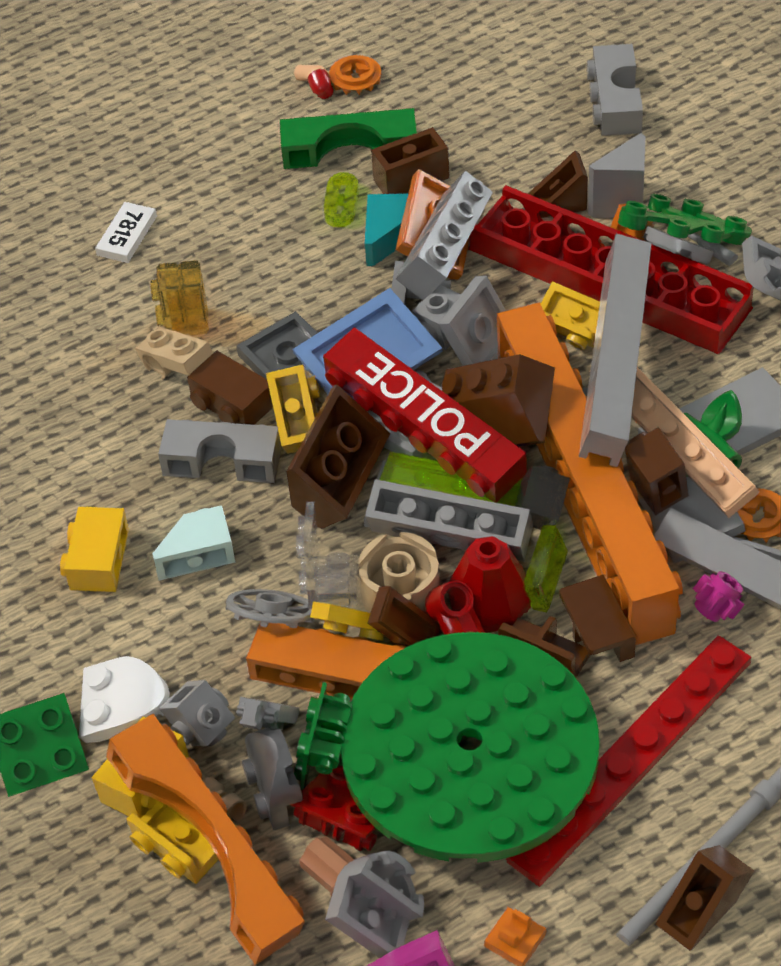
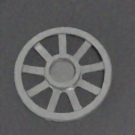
[225,589,315,628]

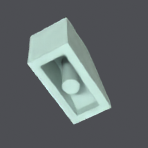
[152,505,235,581]

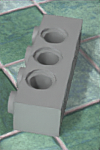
[395,171,493,300]
[365,479,533,562]

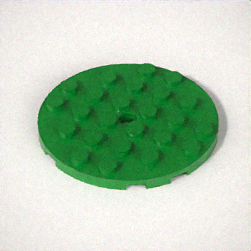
[341,632,600,863]

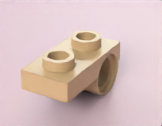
[135,327,213,379]

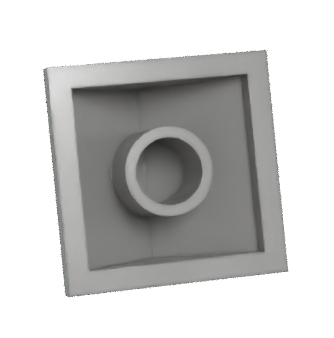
[588,133,646,219]

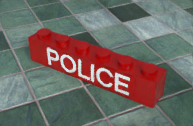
[323,327,527,503]

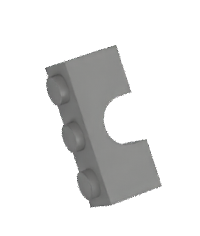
[587,44,643,136]
[158,419,282,483]

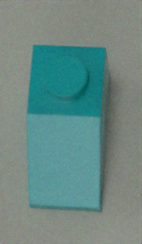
[365,194,408,266]

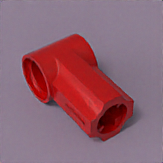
[425,580,485,635]

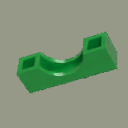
[280,108,417,169]

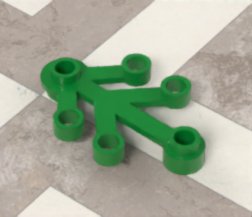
[618,194,752,245]

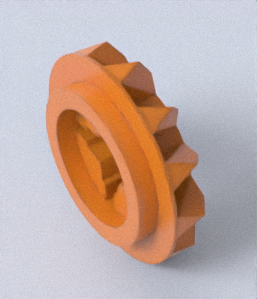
[329,55,381,96]
[737,488,781,543]

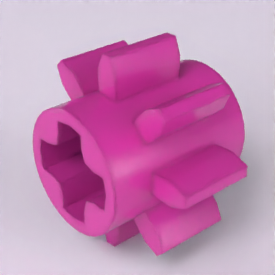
[693,571,745,622]

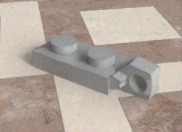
[236,697,299,730]

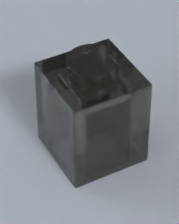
[515,465,570,532]

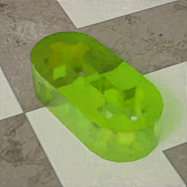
[323,172,359,228]

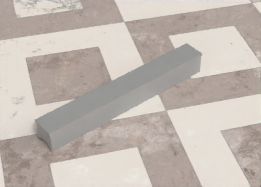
[579,233,651,467]

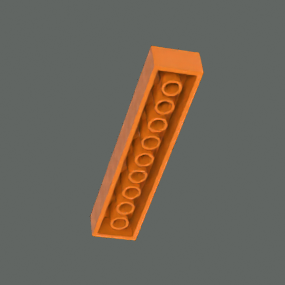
[497,302,683,645]

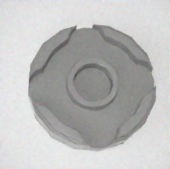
[643,226,714,265]

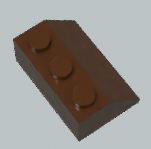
[442,354,555,447]
[286,385,391,529]

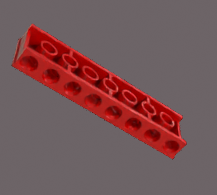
[468,185,754,355]

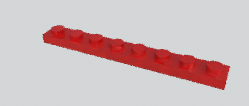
[506,635,752,887]

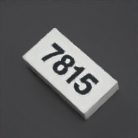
[95,202,157,263]

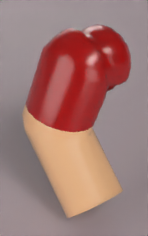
[294,65,334,99]

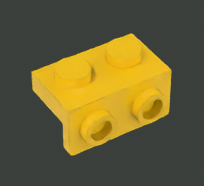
[540,282,600,350]
[126,801,219,885]

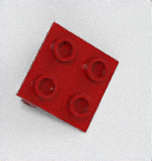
[291,765,377,852]

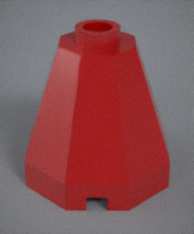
[448,536,532,633]

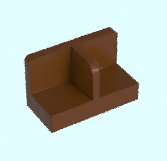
[559,575,636,662]
[498,616,590,678]

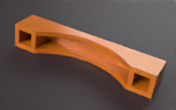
[106,714,305,965]

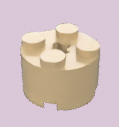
[359,532,440,615]

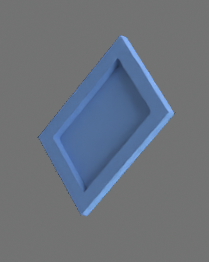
[293,288,443,398]

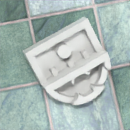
[79,657,170,743]

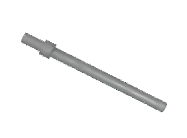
[616,767,781,946]

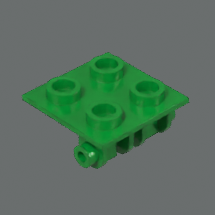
[294,682,353,791]
[0,693,89,797]

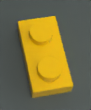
[310,602,384,641]

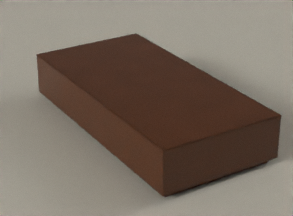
[367,586,441,647]

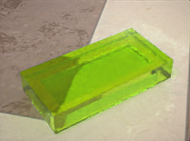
[522,525,568,613]

